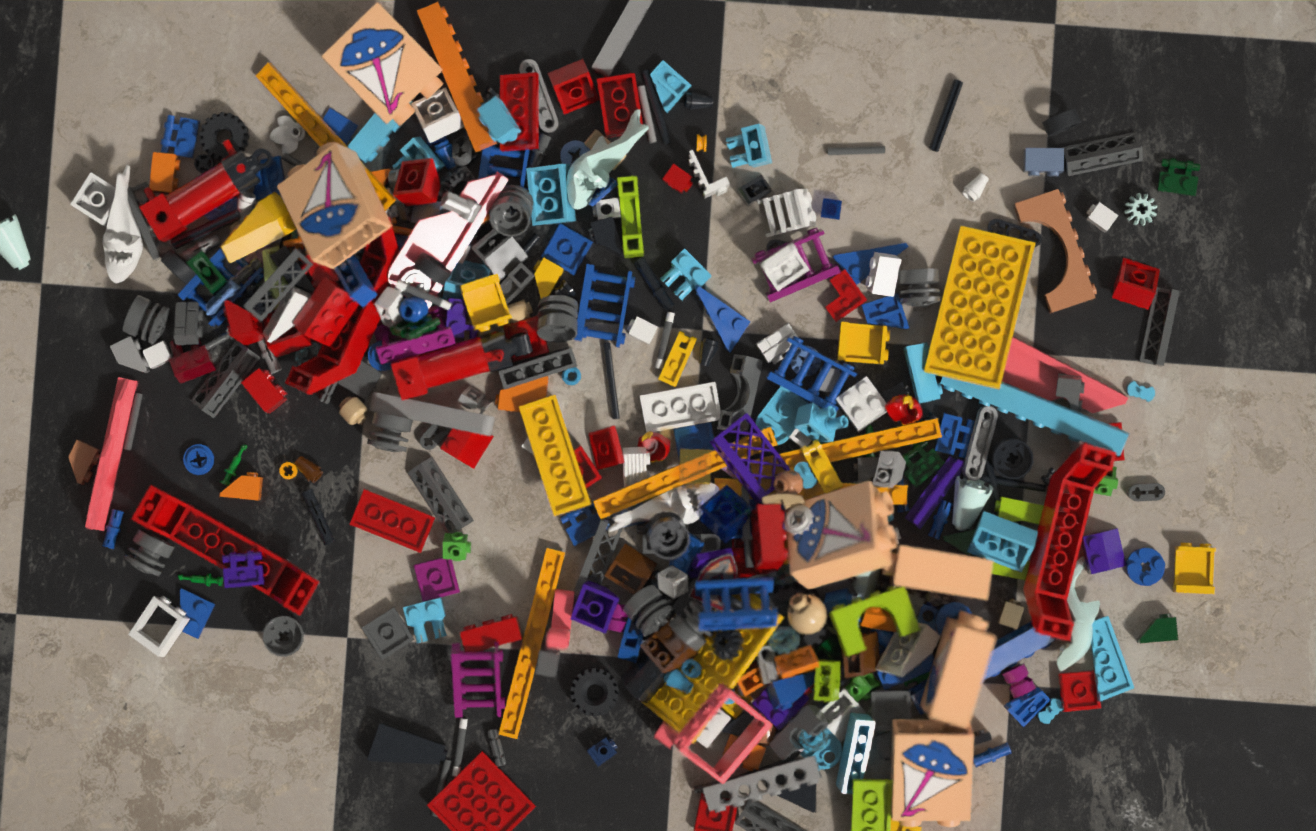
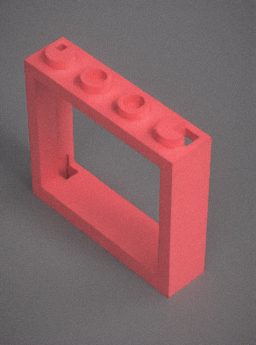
[671,683,773,784]

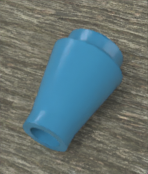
[664,669,693,694]

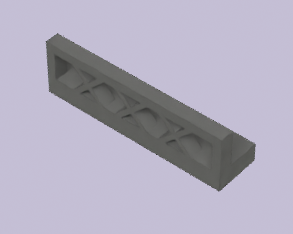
[1062,132,1143,176]
[127,182,176,261]
[244,249,313,321]
[1139,287,1180,367]
[190,340,260,418]
[408,457,474,533]
[574,517,623,593]
[735,799,804,831]

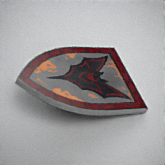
[689,554,737,612]

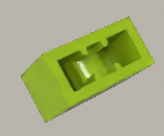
[814,659,841,701]

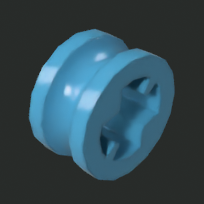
[682,659,701,678]

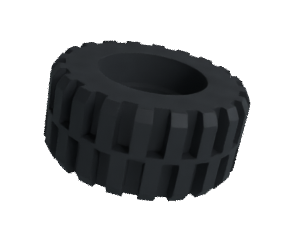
[764,584,828,656]

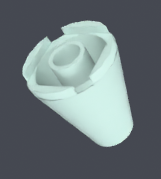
[0,214,31,270]
[952,476,993,531]

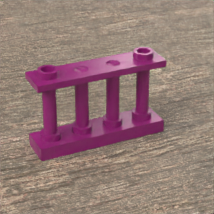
[751,227,841,303]
[374,305,456,364]
[451,642,505,717]

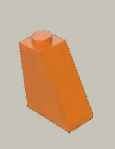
[495,376,549,413]

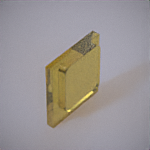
[679,449,711,485]

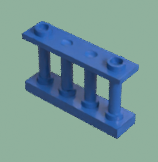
[478,145,530,191]
[178,248,264,326]
[574,264,635,348]
[766,336,857,412]
[695,577,778,631]

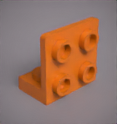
[774,645,819,680]

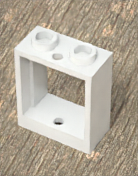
[128,596,190,657]

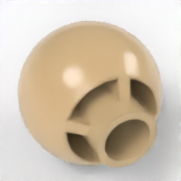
[788,594,827,634]

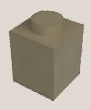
[997,599,1025,629]

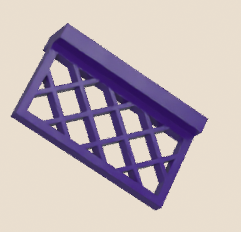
[709,413,791,503]
[904,456,963,529]

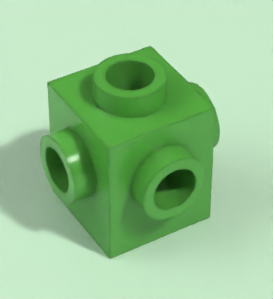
[1094,466,1118,496]
[443,532,471,561]
[845,673,881,702]

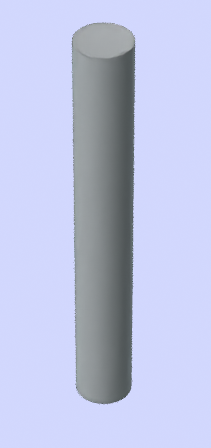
[637,86,657,143]

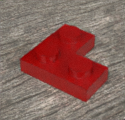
[825,269,867,322]

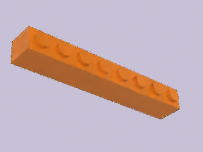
[417,2,497,152]

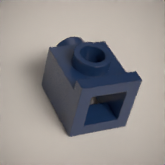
[587,737,618,766]

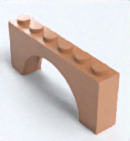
[1013,189,1097,313]

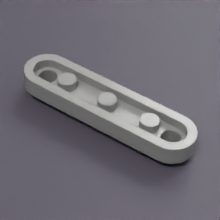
[519,59,559,133]
[962,406,998,481]

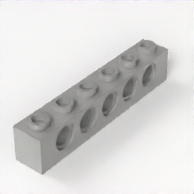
[703,755,822,813]

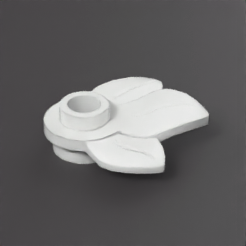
[270,116,306,154]

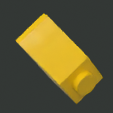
[533,258,564,299]

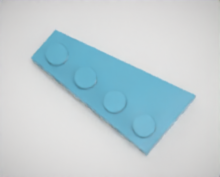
[1091,616,1134,702]

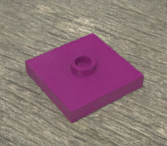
[413,557,460,602]

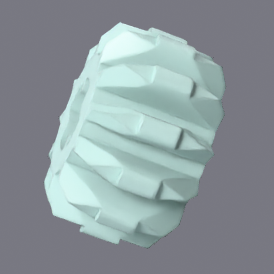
[1124,193,1157,226]

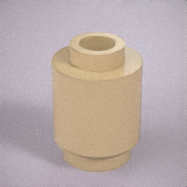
[507,300,533,323]

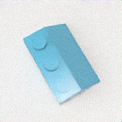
[526,164,576,226]
[903,342,943,404]
[967,511,1038,572]

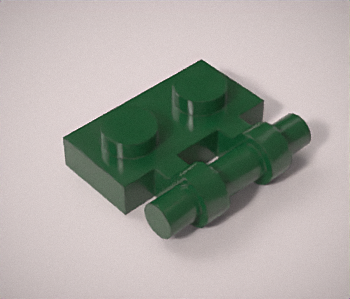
[1157,158,1200,197]
[390,313,440,341]
[901,441,945,488]

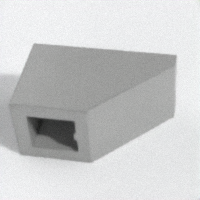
[110,336,150,373]
[873,451,906,488]

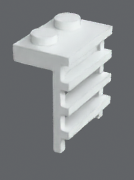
[689,150,730,198]
[758,189,816,238]
[760,243,809,291]

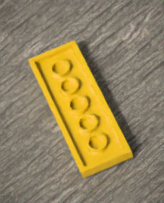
[519,395,591,517]

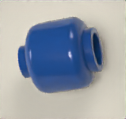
[400,296,428,323]

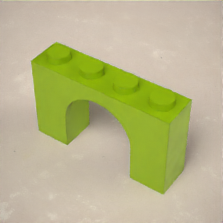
[618,176,644,258]
[985,497,1044,580]
[829,585,920,657]

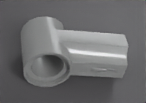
[440,191,482,223]
[754,645,779,684]

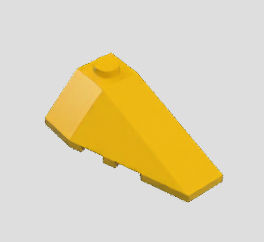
[220,192,297,263]

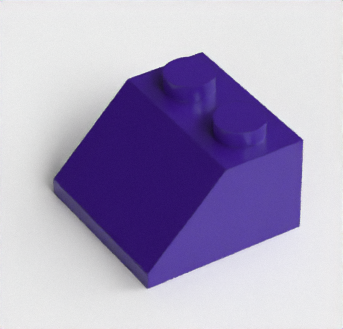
[1081,528,1126,574]
[570,580,619,634]
[752,680,810,730]

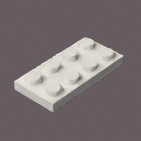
[640,382,721,433]

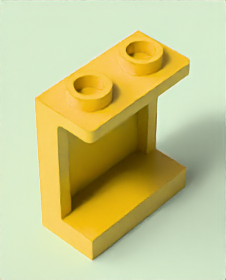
[459,274,512,332]
[837,322,890,365]
[1173,543,1216,594]

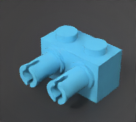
[477,96,521,144]
[726,124,772,168]
[393,137,445,173]
[660,249,712,301]
[794,403,848,444]
[403,597,447,644]

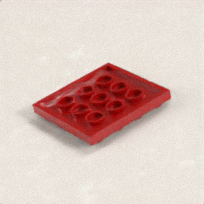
[427,751,536,831]

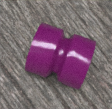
[608,604,628,633]
[1002,663,1036,698]

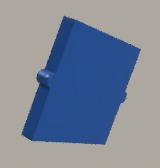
[323,108,358,145]

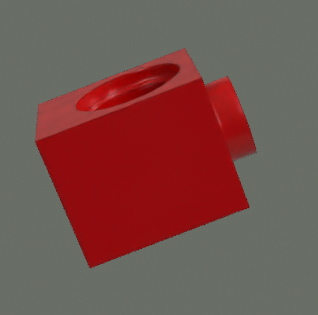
[663,164,693,194]

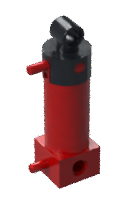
[140,139,274,243]
[391,329,533,400]

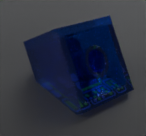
[699,485,754,543]

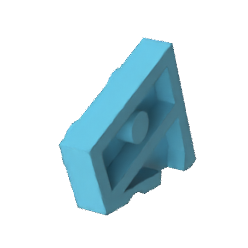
[650,60,691,113]

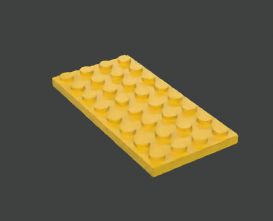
[924,226,1035,390]
[642,593,784,743]

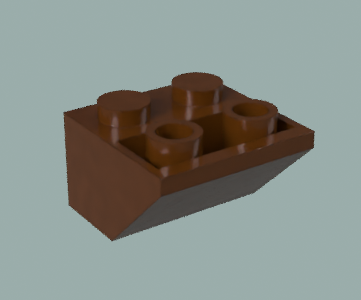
[605,543,657,595]
[640,621,698,673]
[839,631,880,678]

